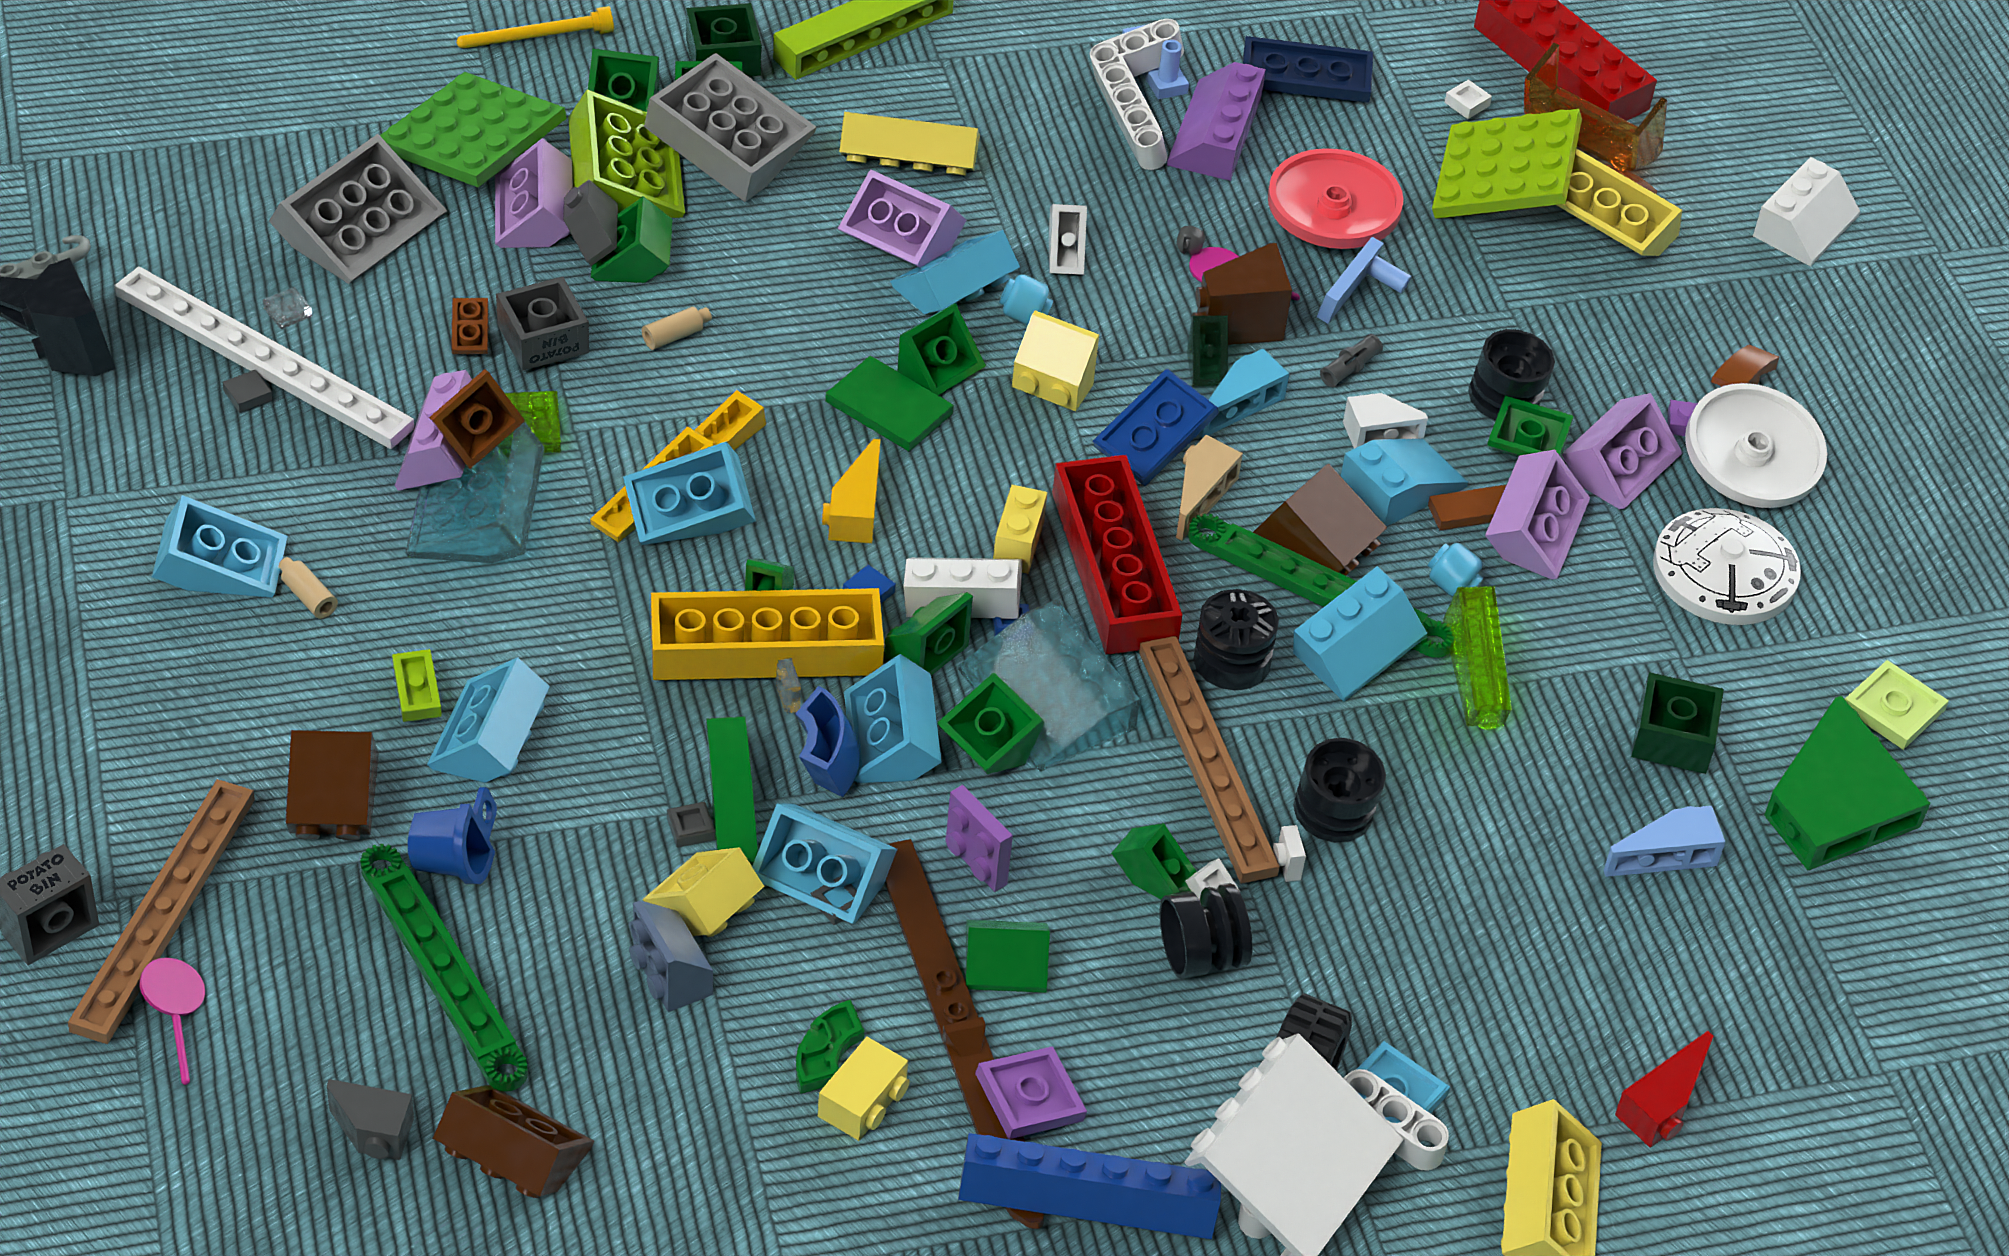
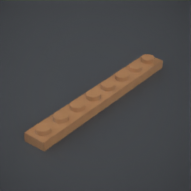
[1139,636,1279,884]
[67,779,255,1044]

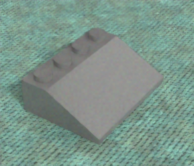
[644,53,816,202]
[269,134,447,284]

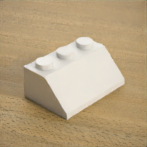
[1753,157,1860,267]
[904,557,1022,619]

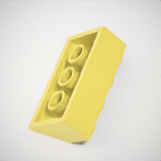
[839,112,980,176]
[1557,148,1682,256]
[1501,1099,1602,1256]

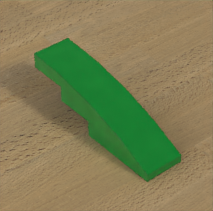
[706,716,758,866]

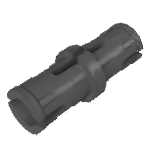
[1320,334,1383,388]

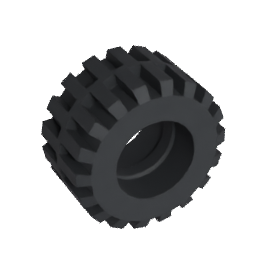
[1276,993,1352,1071]

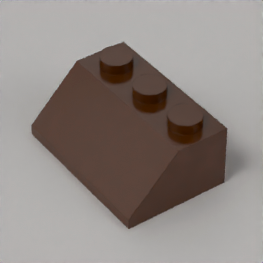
[432,1085,594,1198]

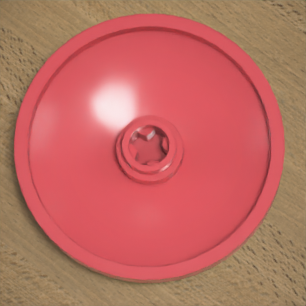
[1268,149,1403,249]

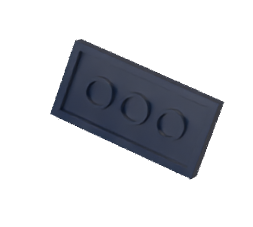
[1242,36,1374,103]

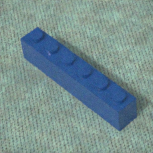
[958,1133,1221,1240]

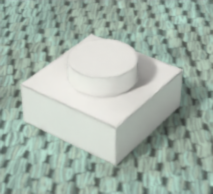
[1444,80,1492,119]
[1273,825,1306,882]
[1185,858,1240,900]

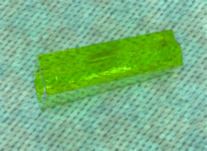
[1443,586,1512,730]

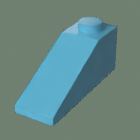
[1198,349,1289,438]

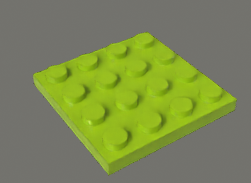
[1432,109,1582,219]

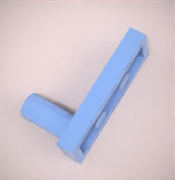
[1122,24,1189,99]
[1317,237,1412,324]

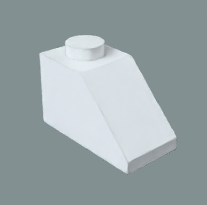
[1049,204,1087,275]
[1343,393,1428,449]

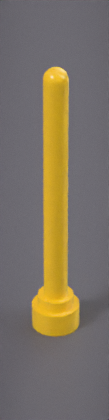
[456,6,614,49]

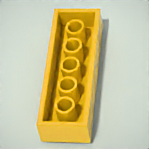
[651,588,884,680]

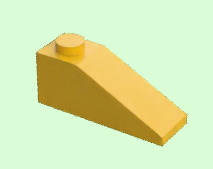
[822,439,881,543]

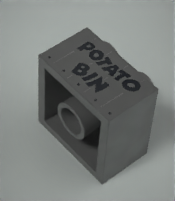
[496,276,589,371]
[0,844,100,965]

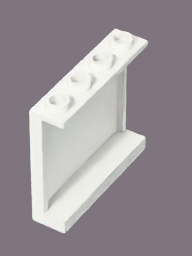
[1184,1033,1404,1256]

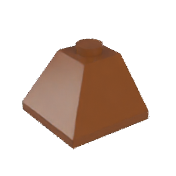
[429,369,525,469]

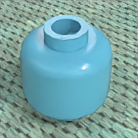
[999,274,1053,325]
[1427,543,1483,597]

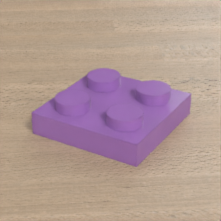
[945,785,1013,892]
[975,1046,1087,1139]

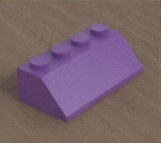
[1167,62,1266,181]

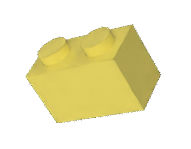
[993,485,1047,574]
[818,1037,910,1141]

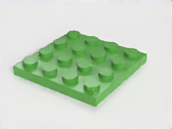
[380,72,567,187]

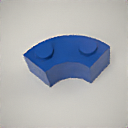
[795,686,860,797]

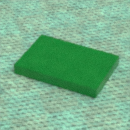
[825,355,954,452]

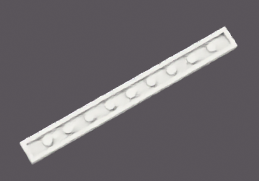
[114,266,414,449]

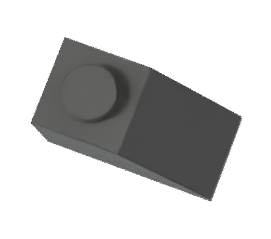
[563,180,618,266]
[327,1079,414,1160]

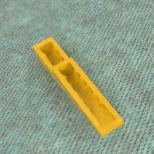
[590,390,766,543]

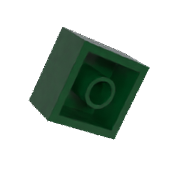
[686,3,762,76]
[1631,672,1724,774]

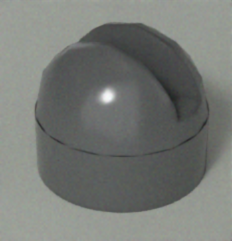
[1176,226,1206,255]

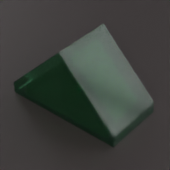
[1187,315,1228,386]

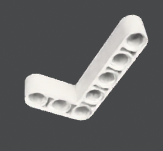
[1090,19,1184,170]
[1238,1069,1449,1239]

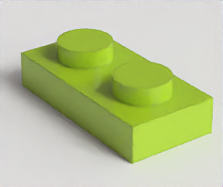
[392,649,442,722]

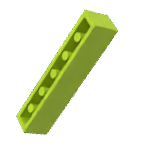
[773,0,954,80]

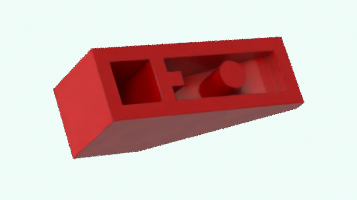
[1615,1031,1714,1148]

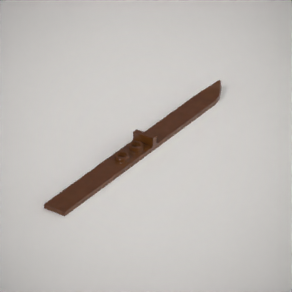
[884,839,1045,1229]

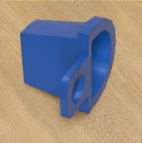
[408,787,497,884]

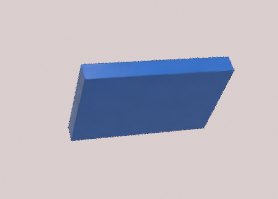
[1093,368,1219,486]

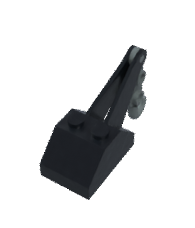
[0,235,116,376]

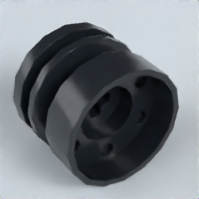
[1468,329,1555,420]
[1193,589,1279,691]
[1293,738,1386,843]
[1159,883,1252,979]

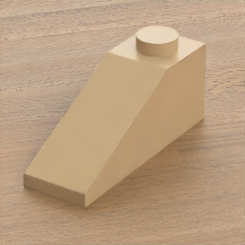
[1176,435,1243,541]

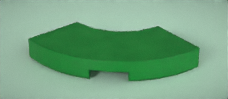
[796,999,865,1094]

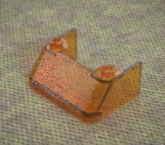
[1524,43,1667,171]

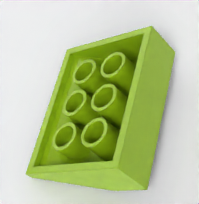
[568,90,685,218]

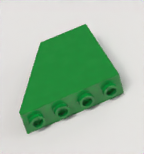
[1764,696,1930,871]

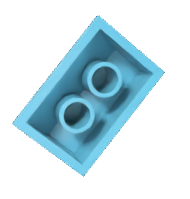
[890,230,1020,314]
[1293,566,1427,702]
[844,654,942,783]
[427,657,550,783]
[752,803,897,924]

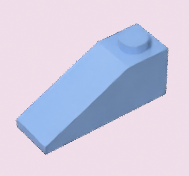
[1604,806,1725,877]

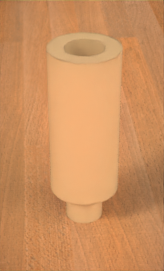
[642,306,712,350]
[279,557,338,619]

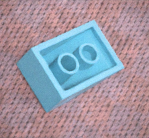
[1341,438,1468,527]
[623,441,756,545]
[152,495,288,598]

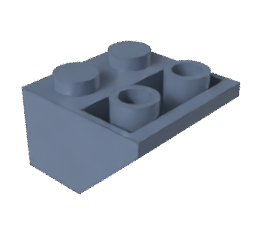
[629,900,713,1012]

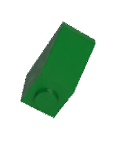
[745,558,794,591]
[1111,823,1197,900]

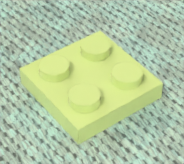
[1845,660,1949,750]

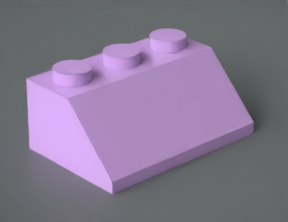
[495,138,573,248]
[837,169,967,267]
[395,370,472,491]
[1562,393,1682,509]
[1485,450,1590,579]

